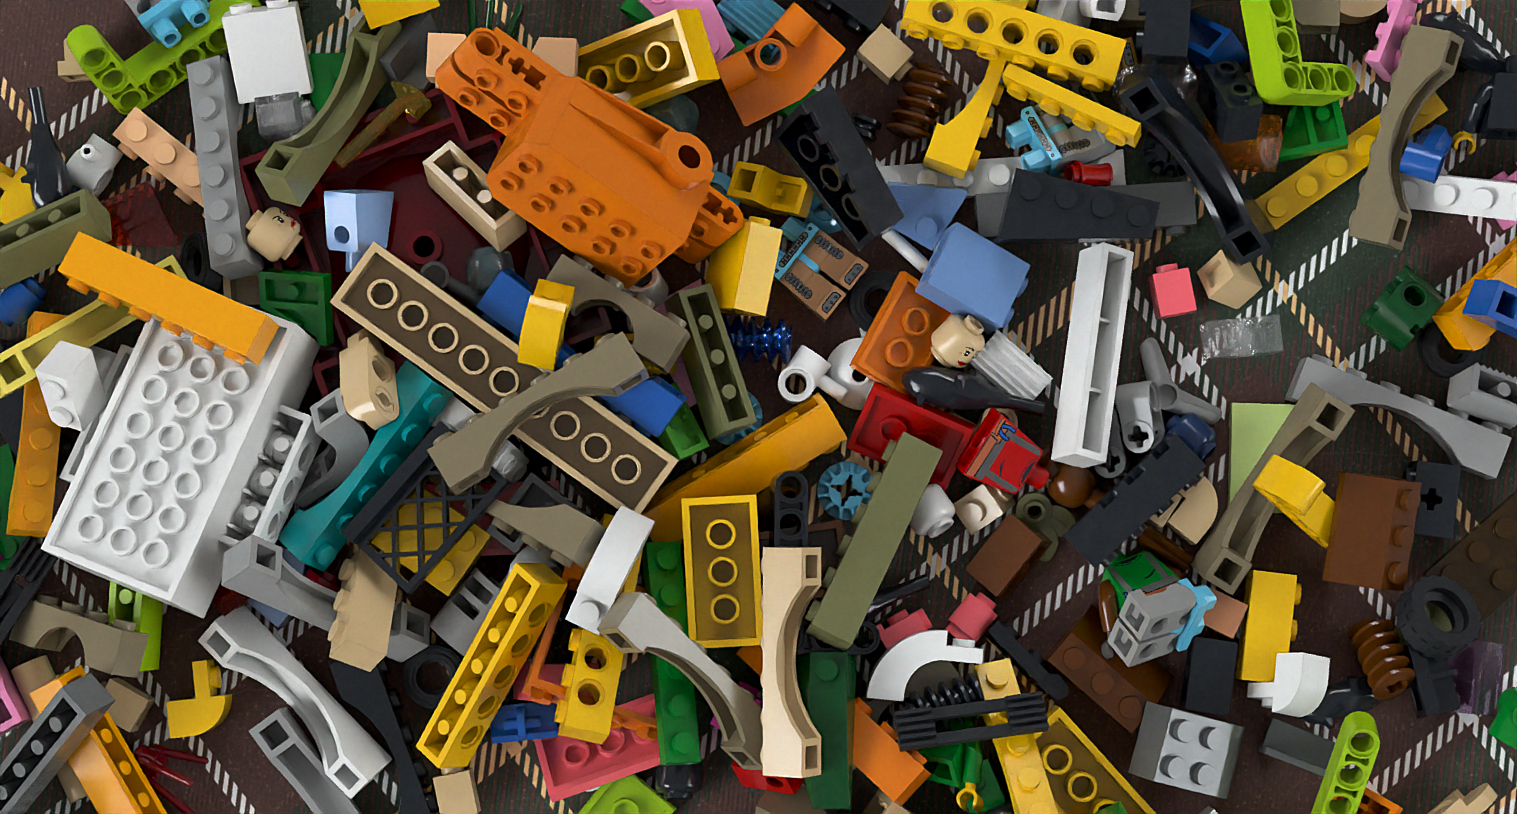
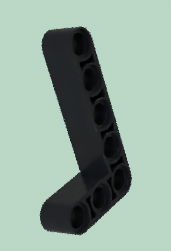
[769,470,880,654]

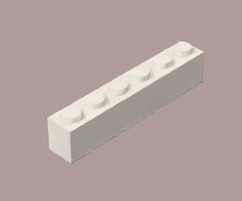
[1051,242,1134,468]

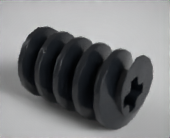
[905,672,984,731]

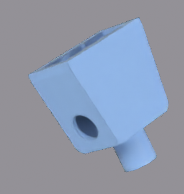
[324,189,394,273]

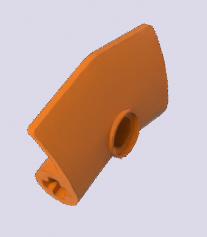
[716,2,846,126]

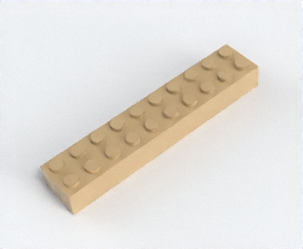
[330,241,679,514]

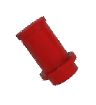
[1064,161,1113,186]

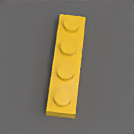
[1002,63,1142,148]

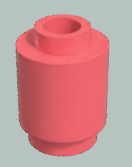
[945,592,998,642]

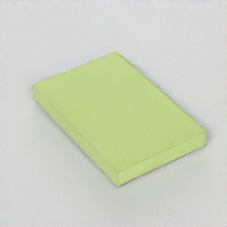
[1228,403,1295,513]

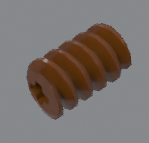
[886,61,954,143]
[1348,619,1416,701]

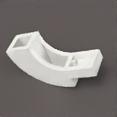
[565,505,655,635]
[865,629,983,701]

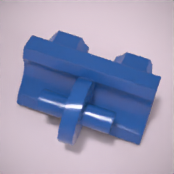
[490,702,558,744]

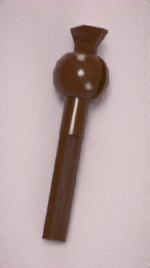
[1037,444,1195,573]

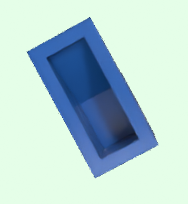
[1187,10,1249,70]

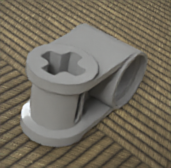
[1115,380,1165,453]

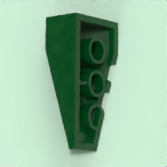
[796,652,857,810]

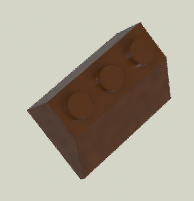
[1322,471,1422,591]
[1043,604,1174,734]

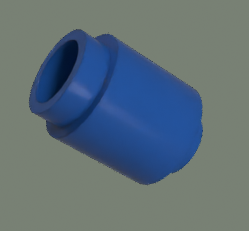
[0,276,48,327]

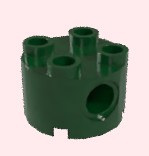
[1359,265,1446,352]

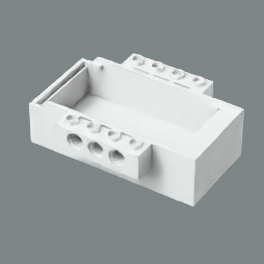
[41,302,323,619]

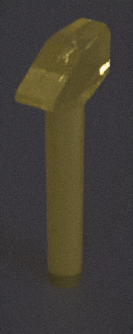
[333,81,432,170]

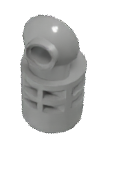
[429,545,561,656]

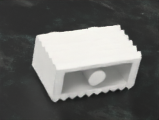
[967,330,1053,413]

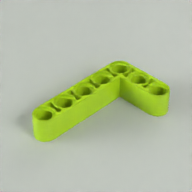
[66,0,262,115]
[1240,0,1356,106]
[1311,711,1380,814]

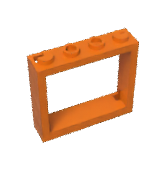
[522,563,688,741]

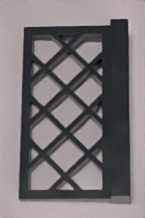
[341,420,511,594]

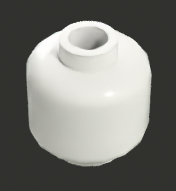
[909,484,955,538]

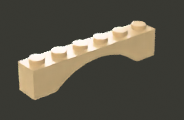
[760,547,821,778]

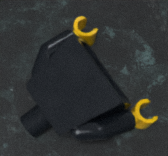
[1452,55,1517,154]

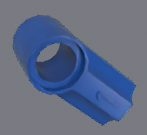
[1399,124,1453,184]

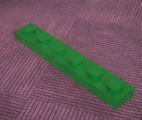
[642,542,701,765]

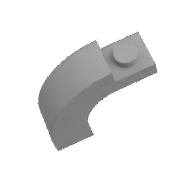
[294,388,370,509]

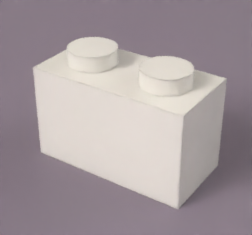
[35,340,107,432]

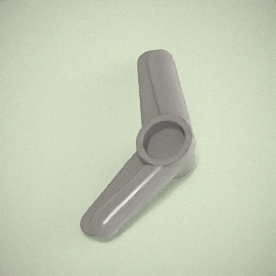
[1140,337,1222,425]

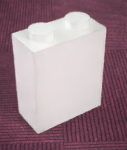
[222,0,314,104]

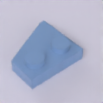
[887,181,969,251]

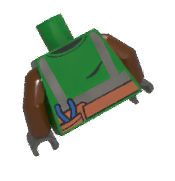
[1098,548,1184,659]

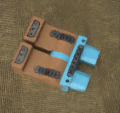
[773,216,869,322]

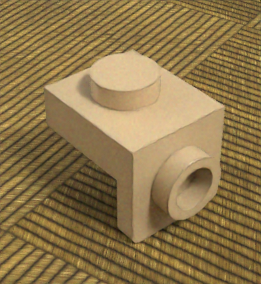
[953,483,1015,535]

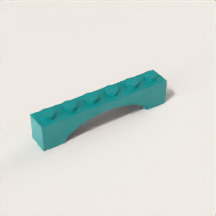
[278,359,454,572]

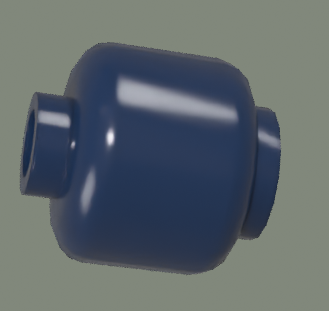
[1164,413,1218,463]

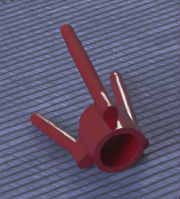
[133,743,209,814]

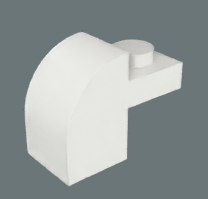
[1247,652,1330,717]

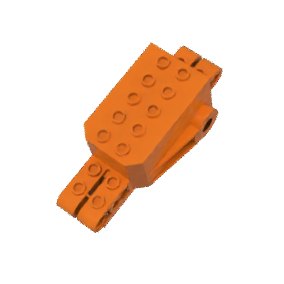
[435,27,744,290]

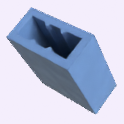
[915,222,1031,334]

